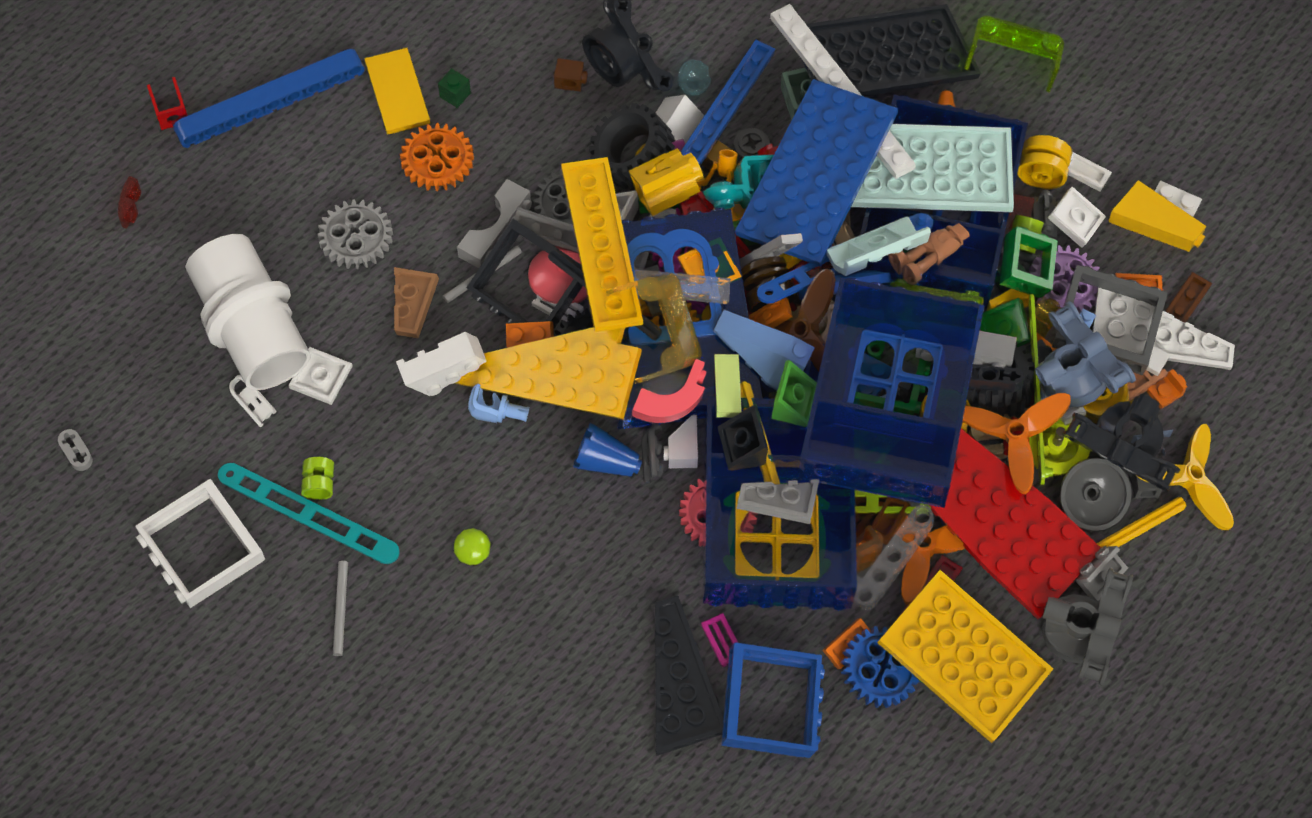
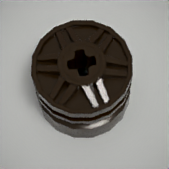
[739,256,797,313]

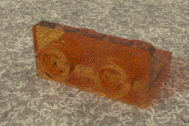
[849,525,884,575]

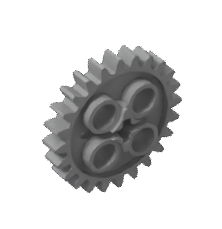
[318,199,393,269]

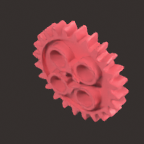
[679,474,758,551]

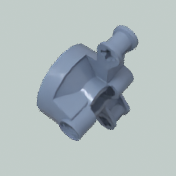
[1035,301,1136,407]

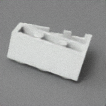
[396,332,487,396]

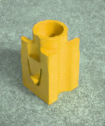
[629,148,704,216]

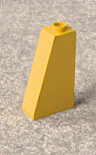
[1109,180,1206,252]

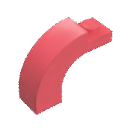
[632,359,707,423]

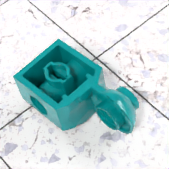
[703,155,774,210]

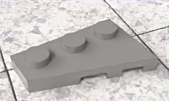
[736,479,819,524]

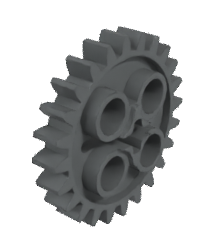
[533,169,573,225]

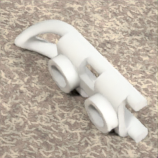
[229,375,276,427]

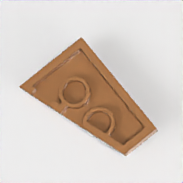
[394,267,439,338]

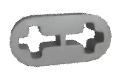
[58,429,93,471]

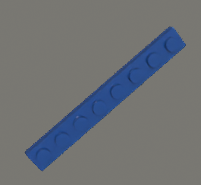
[681,40,775,165]

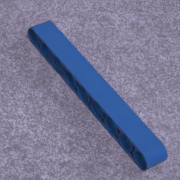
[173,49,365,148]

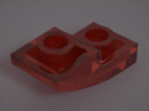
[118,176,141,229]

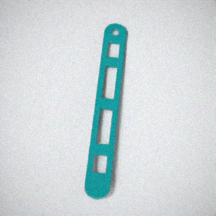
[218,463,400,564]

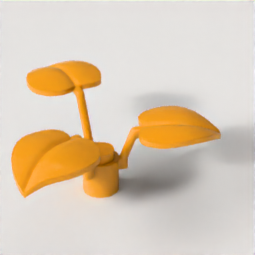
[697,149,746,221]

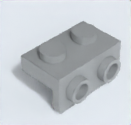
[1075,546,1128,601]

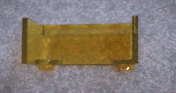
[606,272,702,384]

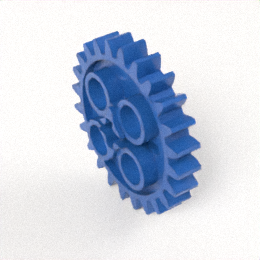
[840,626,919,708]

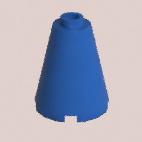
[573,423,642,477]

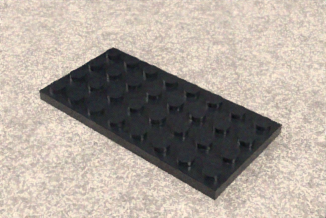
[802,4,981,96]

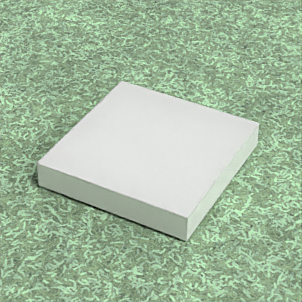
[1047,187,1106,248]
[288,347,352,405]

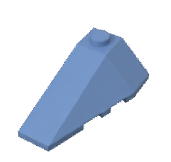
[713,310,815,390]

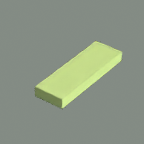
[714,354,742,417]

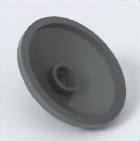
[1059,458,1131,531]

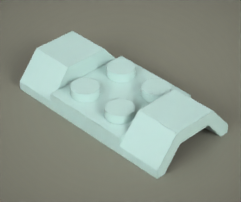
[827,216,931,276]

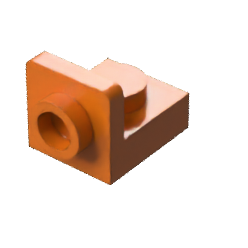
[1146,369,1187,409]

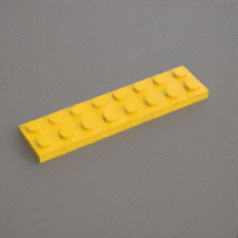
[561,157,643,332]

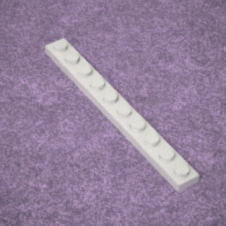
[770,4,916,179]

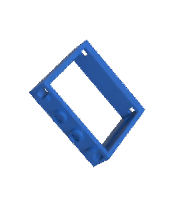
[721,642,825,758]

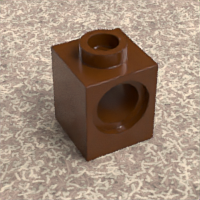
[554,58,588,92]

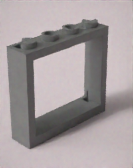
[1052,265,1168,375]

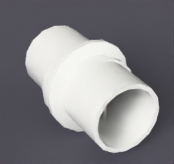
[185,234,311,390]

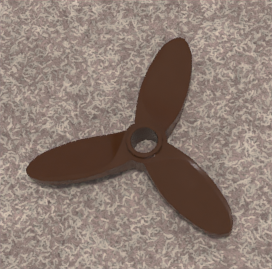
[774,269,838,382]

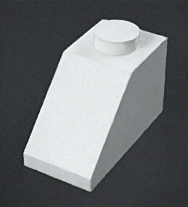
[664,415,698,468]

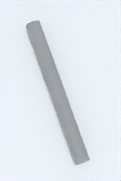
[443,245,522,303]
[333,561,348,656]

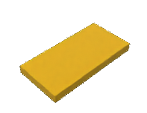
[364,48,431,135]

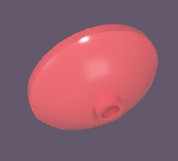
[528,246,588,304]

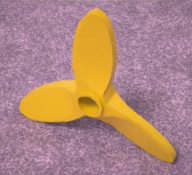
[1137,424,1234,530]

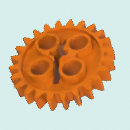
[400,123,474,191]

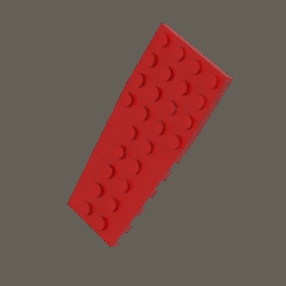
[884,409,1101,619]

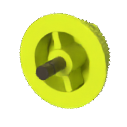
[1029,419,1090,476]

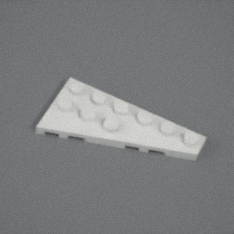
[1092,288,1235,370]

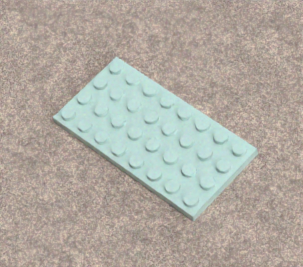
[851,124,1014,212]

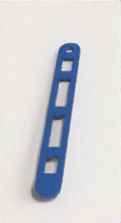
[757,213,933,304]

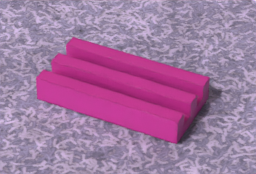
[701,613,738,667]

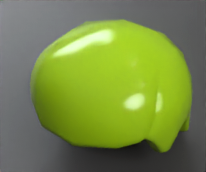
[454,528,491,566]

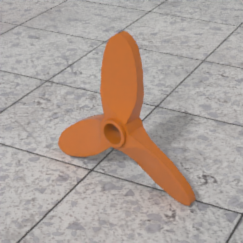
[956,393,1071,494]
[879,502,965,605]

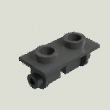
[1033,190,1057,238]

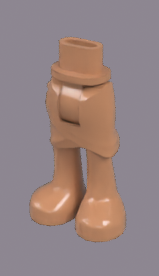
[888,223,970,285]

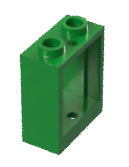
[1000,227,1058,298]

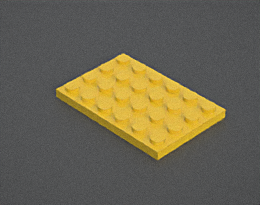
[877,570,1053,743]

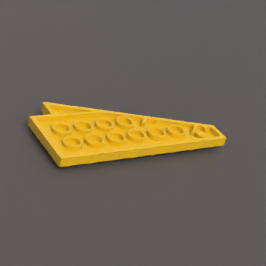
[455,327,642,419]

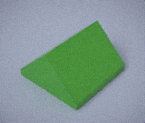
[772,360,820,427]

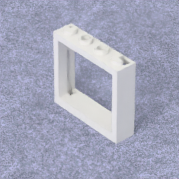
[135,479,265,608]

